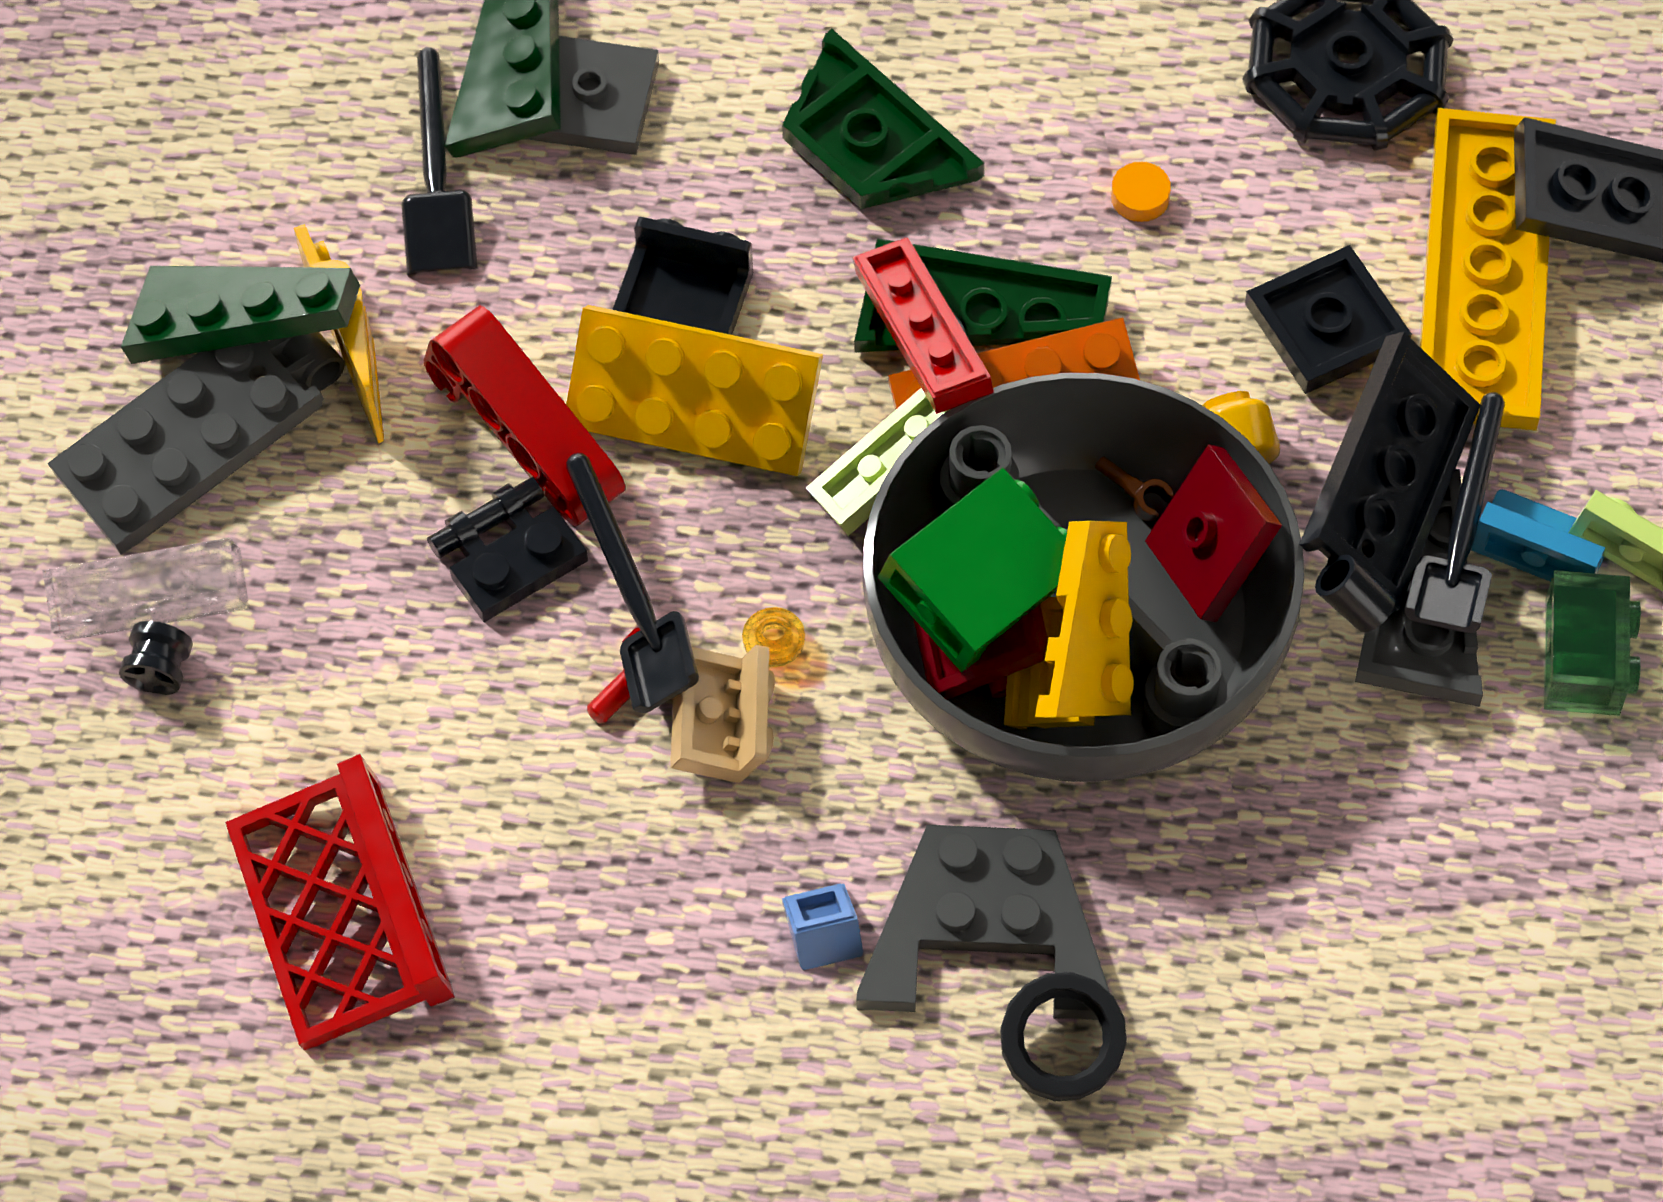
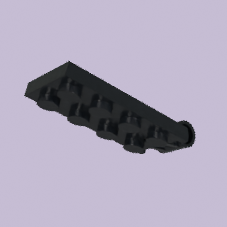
[1299,332,1481,632]

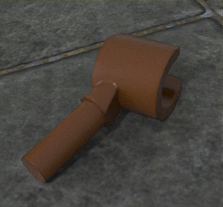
[1095,456,1174,521]

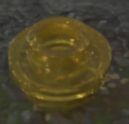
[742,607,805,667]

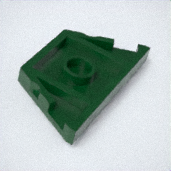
[782,29,985,209]

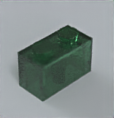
[1544,570,1641,716]

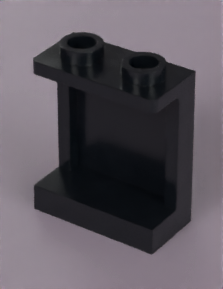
[612,217,753,335]

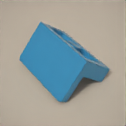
[1471,489,1605,596]

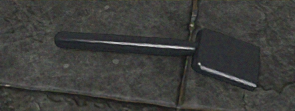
[401,47,478,275]
[1405,392,1505,633]
[566,453,699,713]

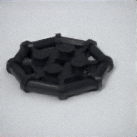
[1242,0,1453,151]

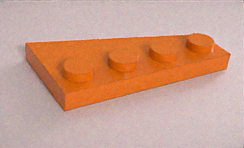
[888,317,1140,409]

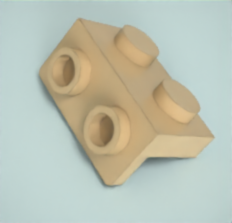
[670,645,775,783]

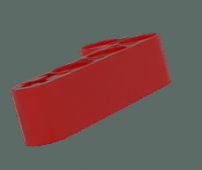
[424,305,626,527]

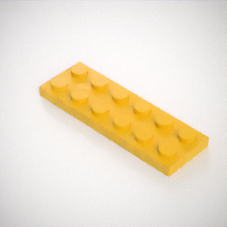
[1420,108,1556,431]

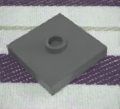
[526,36,659,155]

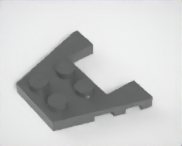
[857,825,1110,1020]

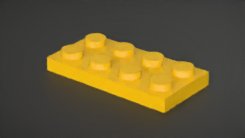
[566,305,823,476]

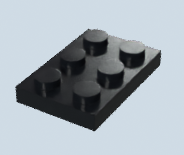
[1514,117,1663,263]

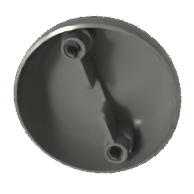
[862,373,1304,782]

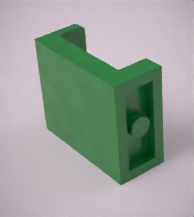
[878,467,1067,673]

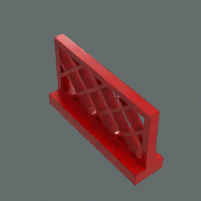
[225,754,455,1050]

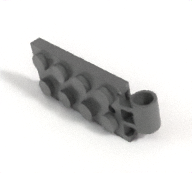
[47,332,345,555]

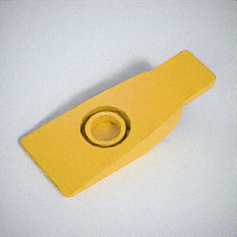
[293,224,384,443]

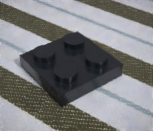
[1245,245,1412,394]

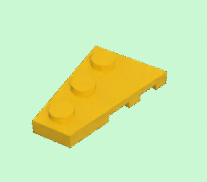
[1035,521,1134,718]

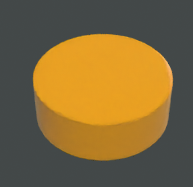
[1111,162,1171,222]

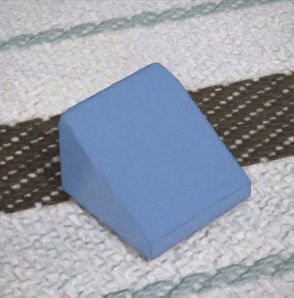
[782,883,863,970]

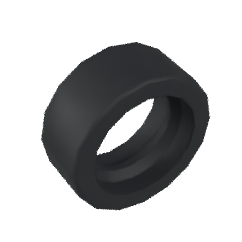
[1000,972,1127,1101]

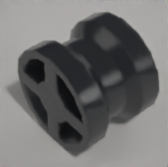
[119,621,193,695]

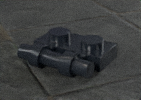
[427,477,588,622]

